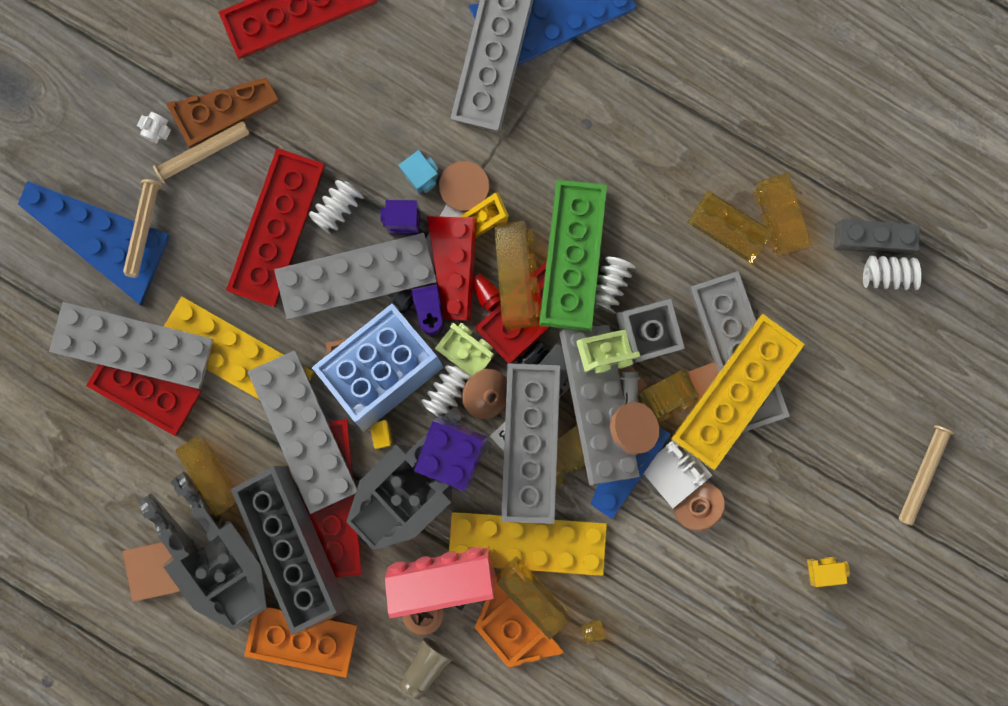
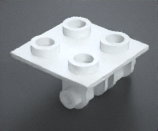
[644,441,712,508]

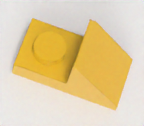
[460,192,509,238]

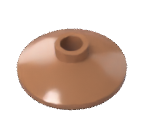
[462,369,507,419]
[674,483,725,531]

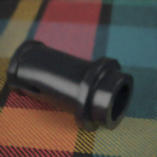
[517,341,549,365]

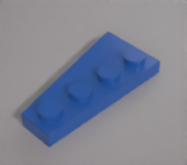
[591,426,671,519]

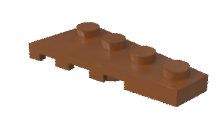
[166,78,280,148]

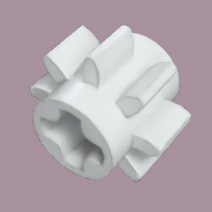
[137,112,171,143]

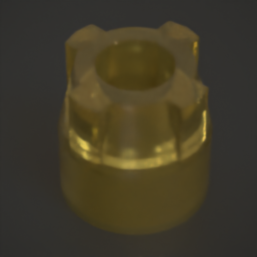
[580,619,606,644]

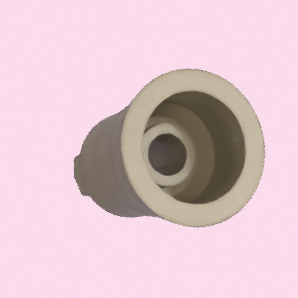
[400,638,454,700]

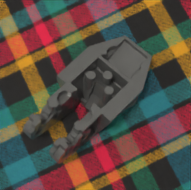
[346,406,492,550]
[138,472,267,630]

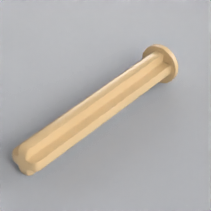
[153,121,249,184]
[123,179,162,278]
[899,425,954,526]

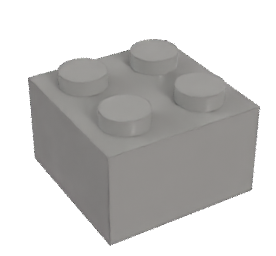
[615,299,685,363]

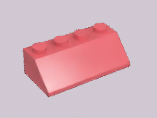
[385,547,496,618]

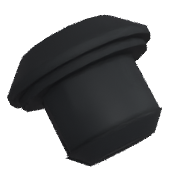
[392,291,414,313]

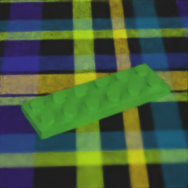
[539,179,607,332]

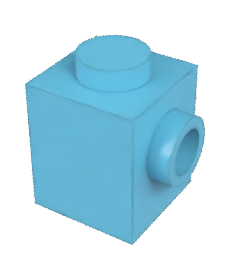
[398,150,439,194]

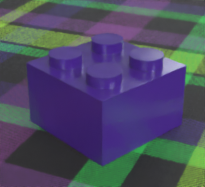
[414,417,488,491]

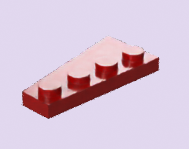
[427,216,477,321]

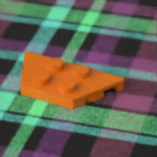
[474,574,564,668]

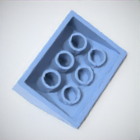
[312,304,444,432]

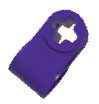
[412,284,444,336]

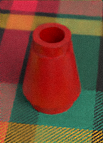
[473,273,504,312]

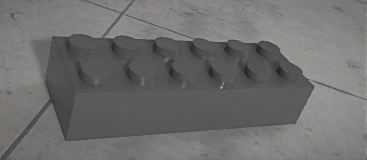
[231,466,349,635]

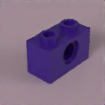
[380,200,420,235]

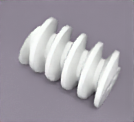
[309,180,365,236]
[863,256,921,290]
[594,257,636,314]
[421,365,471,418]

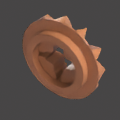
[402,608,444,635]

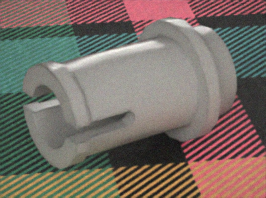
[620,372,640,403]

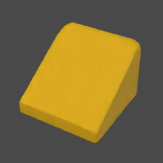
[370,420,394,449]

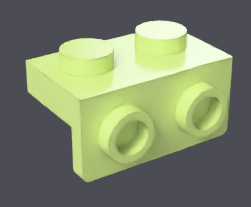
[435,323,494,376]
[576,330,641,374]

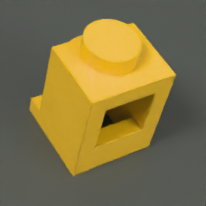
[807,557,850,587]

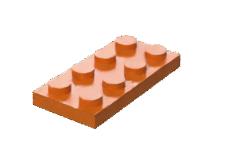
[244,606,358,678]

